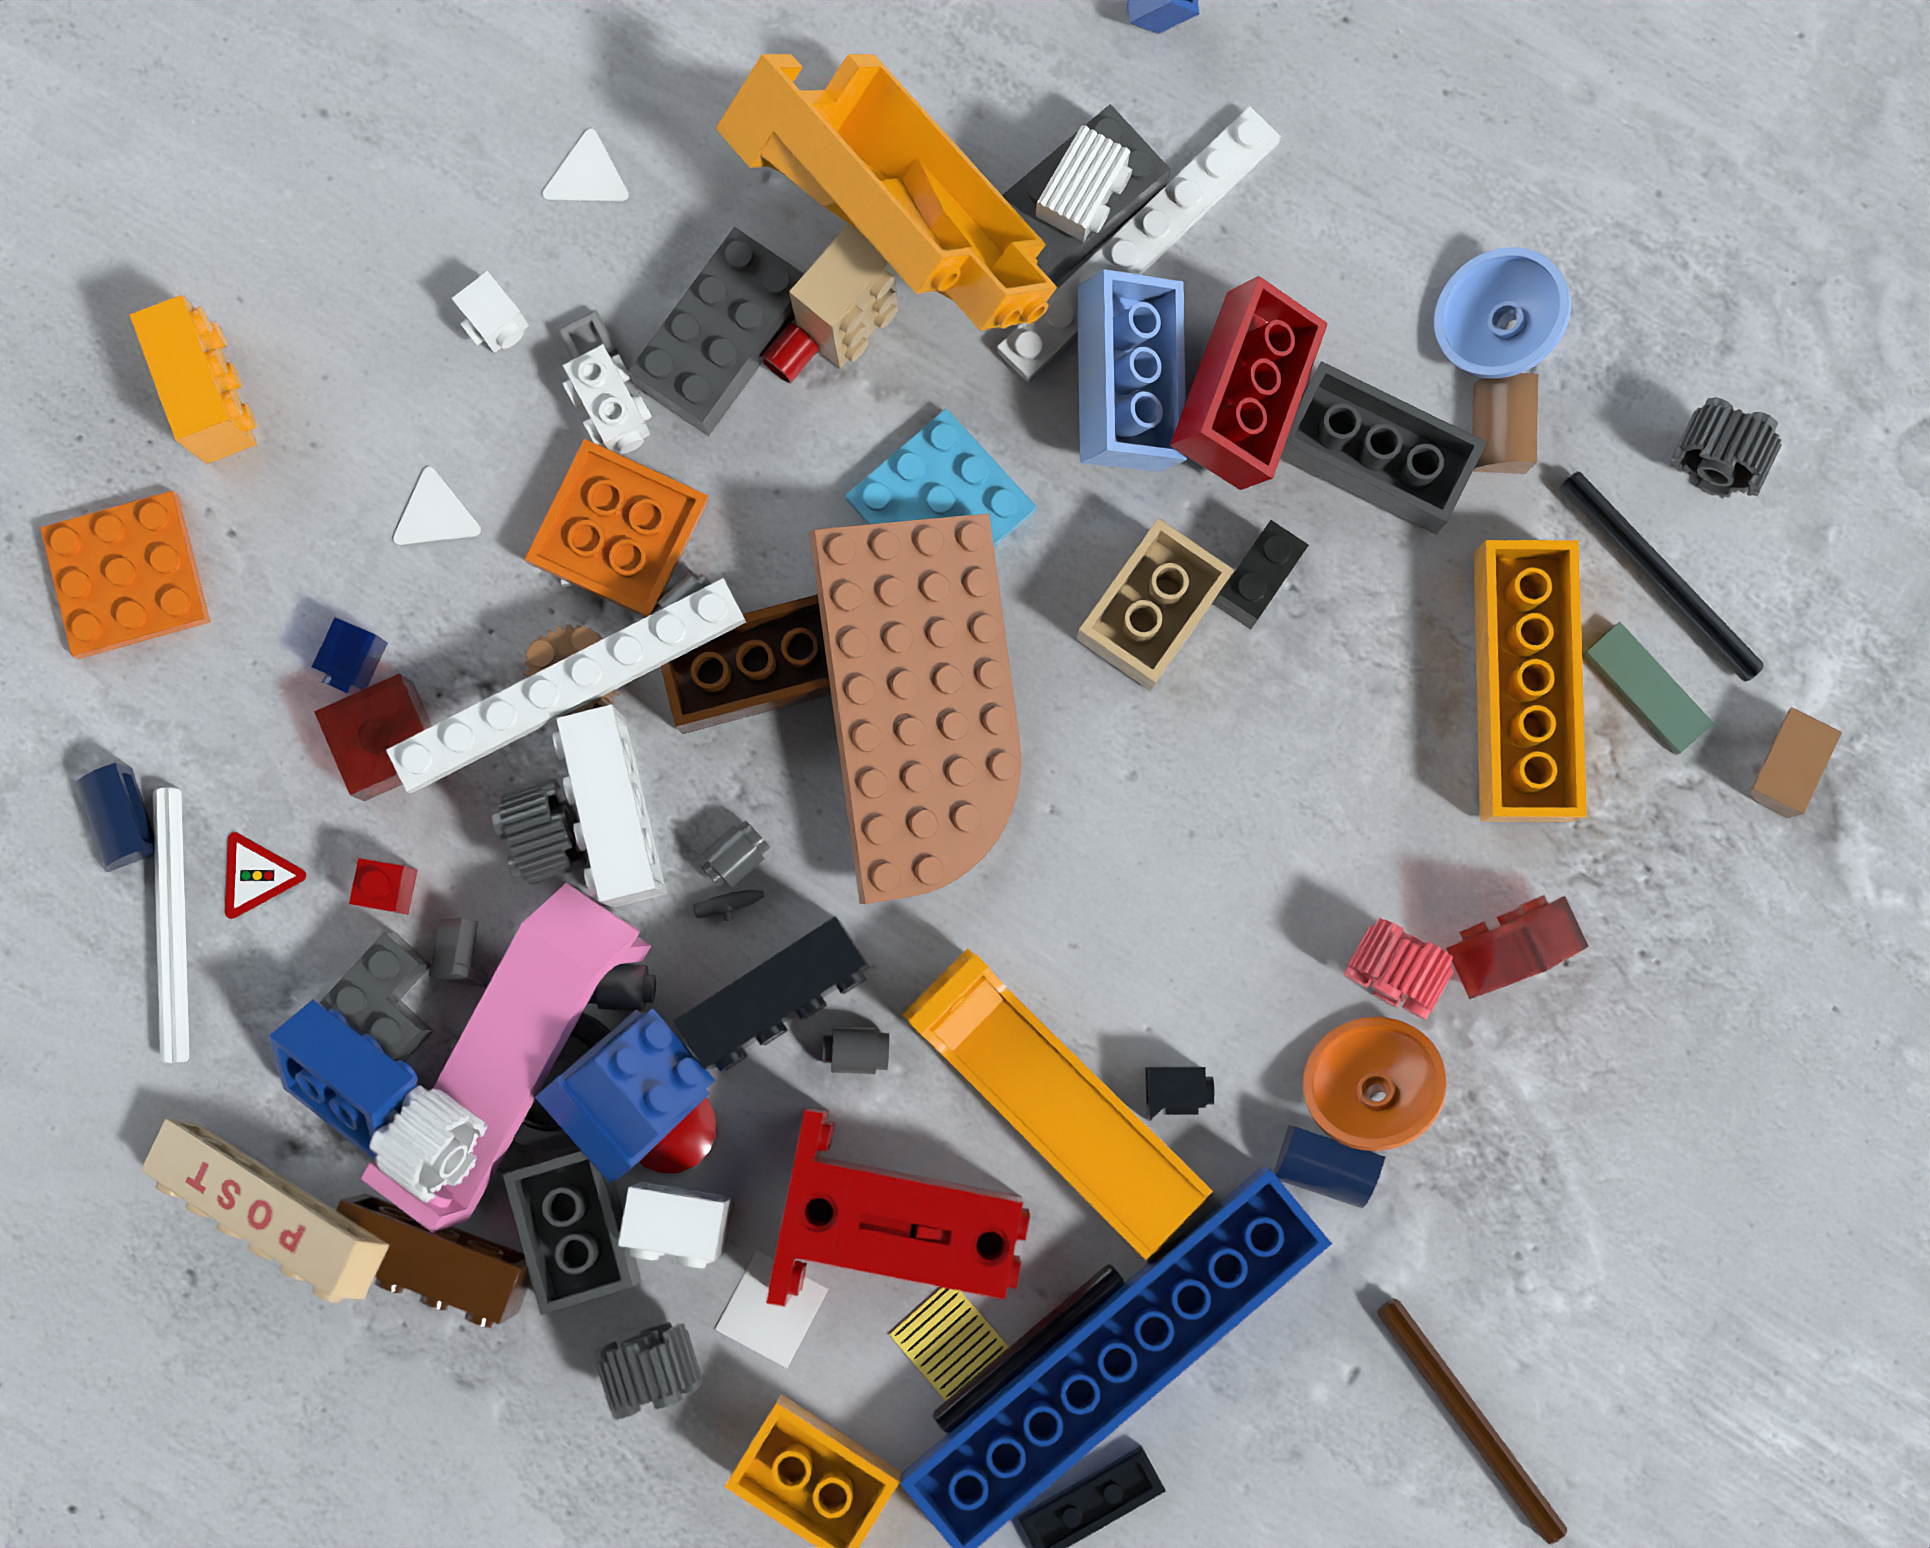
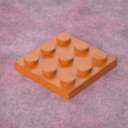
[524,439,709,618]
[40,490,211,659]

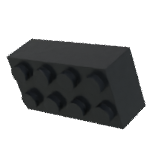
[674,916,870,1072]

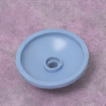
[1434,247,1571,379]

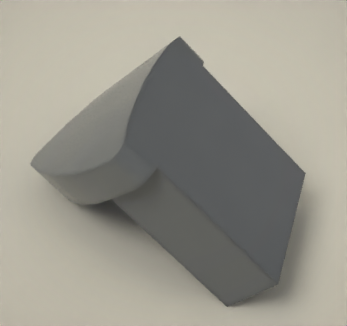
[429,918,488,987]

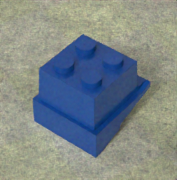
[535,1008,715,1184]

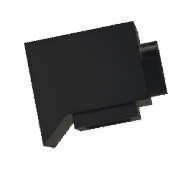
[1145,1067,1215,1121]

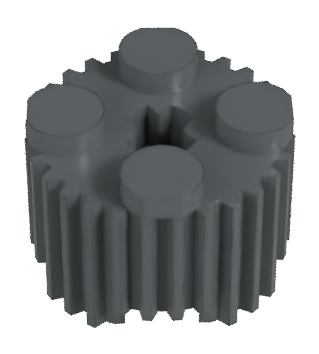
[1671,397,1782,499]
[491,778,587,885]
[594,1322,703,1420]

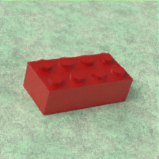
[1170,276,1328,490]

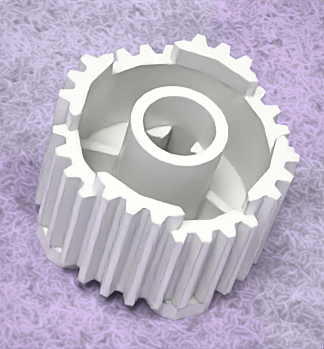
[370,1086,488,1203]

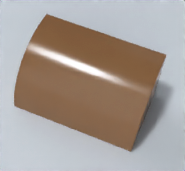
[1472,373,1538,474]
[1750,707,1842,818]

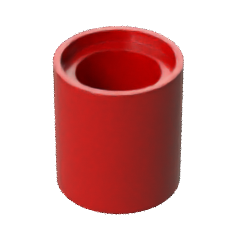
[760,322,820,384]

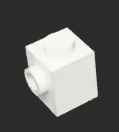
[451,271,529,353]

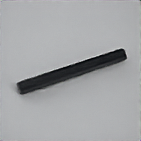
[933,1264,1124,1433]

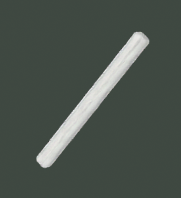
[153,787,189,1063]

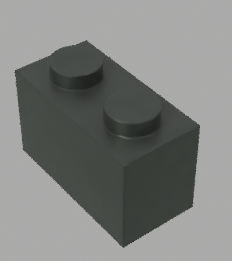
[1213,520,1309,630]

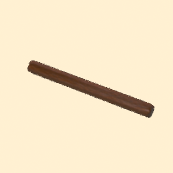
[1377,1298,1568,1545]

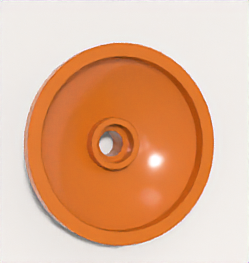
[1303,1017,1447,1151]

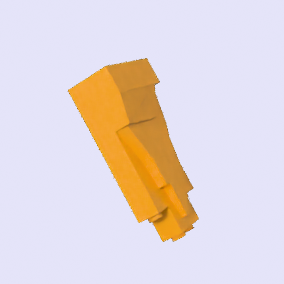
[716,54,1057,331]

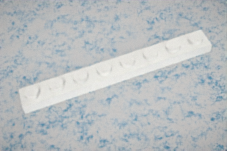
[997,106,1281,383]
[386,578,746,794]

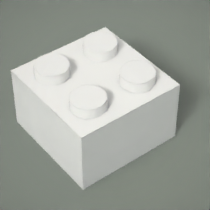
[618,1181,734,1268]

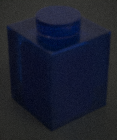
[311,617,388,694]

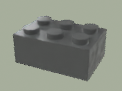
[503,1151,642,1315]

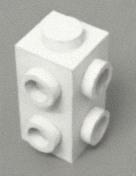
[562,345,652,454]

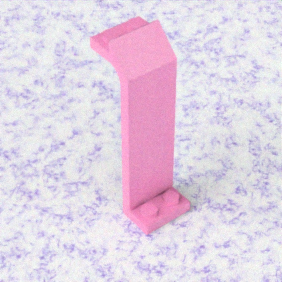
[361,882,651,1232]

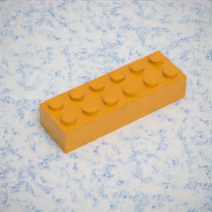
[1473,540,1587,822]

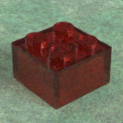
[314,673,432,802]

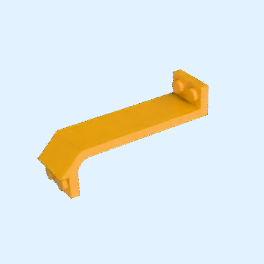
[902,948,1214,1262]

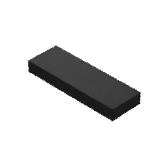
[1018,1445,1166,1548]

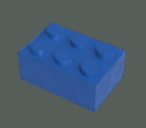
[269,999,418,1162]

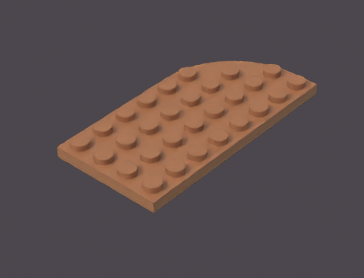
[809,513,1021,904]

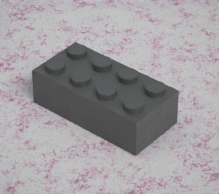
[1002,104,1170,284]
[628,227,804,437]
[1280,361,1487,535]

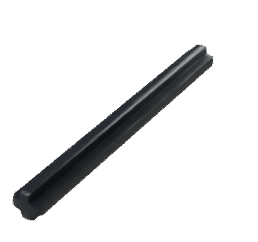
[1560,471,1764,682]

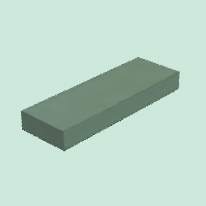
[1583,622,1714,755]

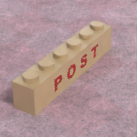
[141,1118,389,1303]

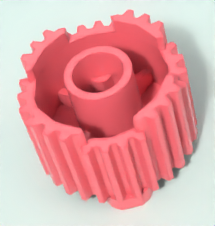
[1343,917,1454,1020]

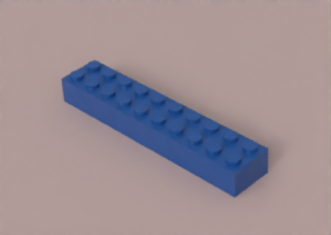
[900,1166,1332,1548]

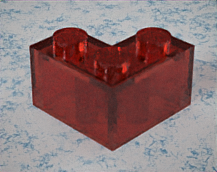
[1446,894,1589,1000]

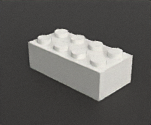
[553,704,667,907]

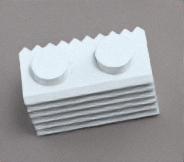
[1036,125,1133,242]

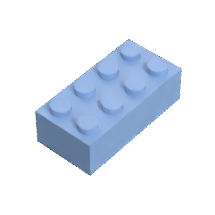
[1077,269,1187,472]

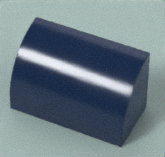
[77,762,154,872]
[1274,1125,1386,1208]

